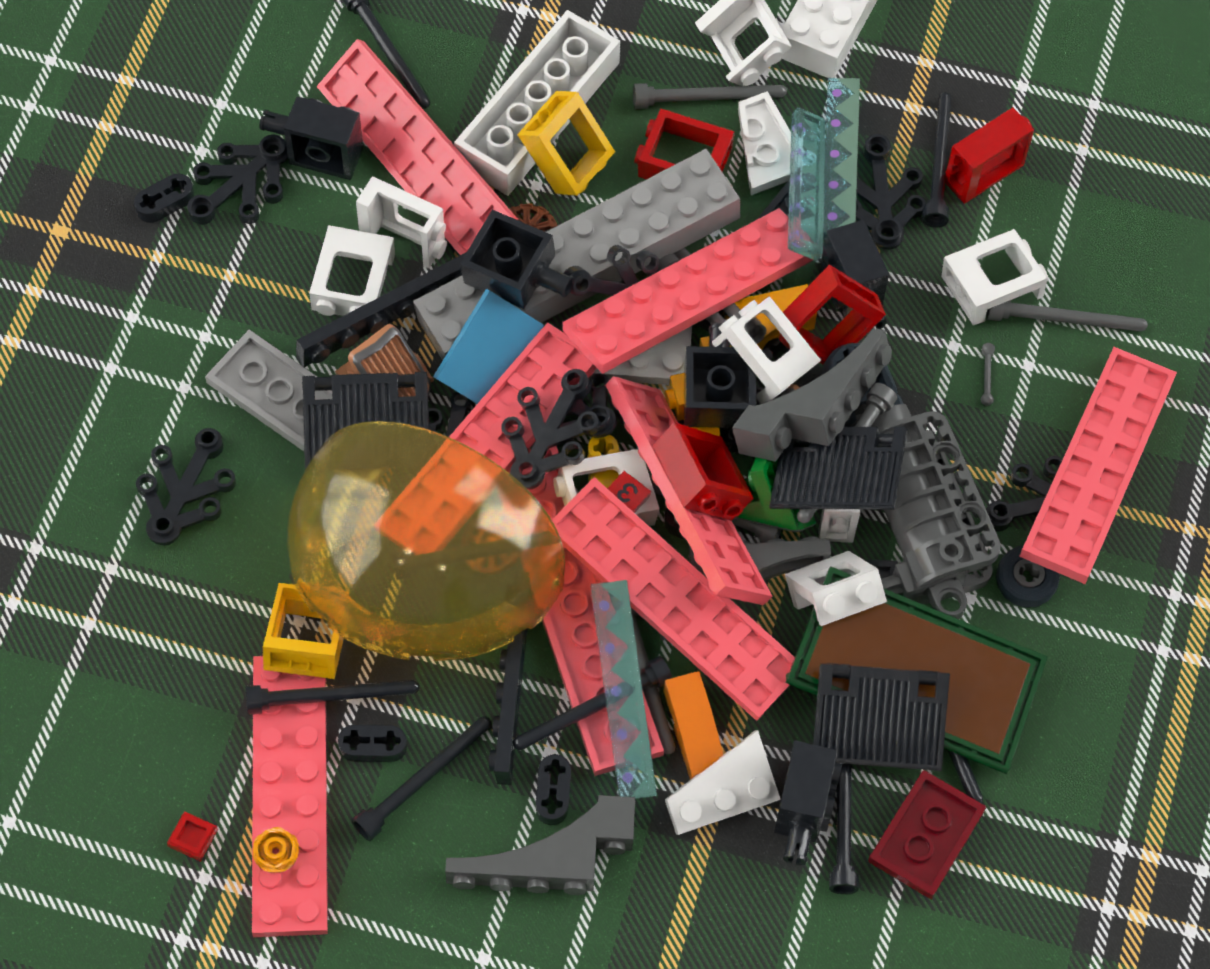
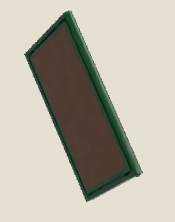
[785,566,1048,774]

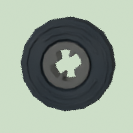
[996,546,1060,608]

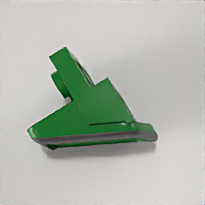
[735,457,816,532]

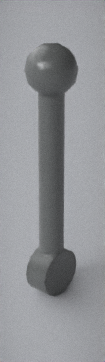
[980,343,995,406]

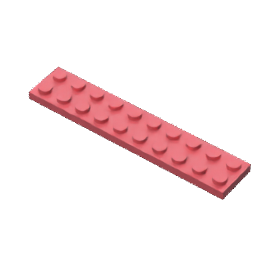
[497,446,664,776]

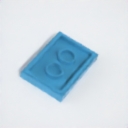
[433,289,544,404]

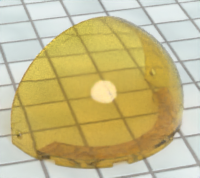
[287,421,565,661]

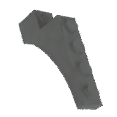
[732,328,892,461]
[659,537,831,640]
[445,795,635,895]

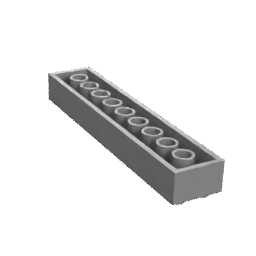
[413,149,740,360]

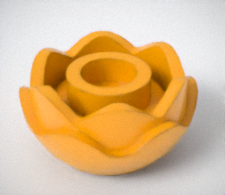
[253,827,299,873]

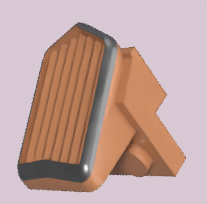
[335,324,434,397]

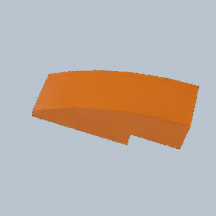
[664,671,723,780]

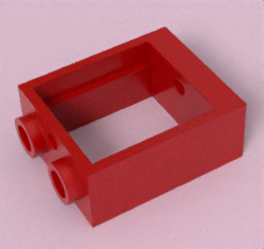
[945,107,1034,204]
[634,108,734,179]
[779,265,886,365]
[652,422,754,521]

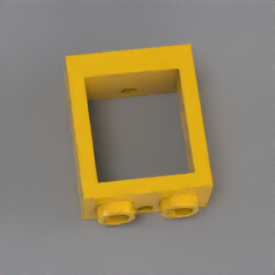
[517,91,615,196]
[263,583,349,679]

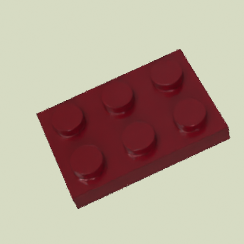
[868,770,987,900]

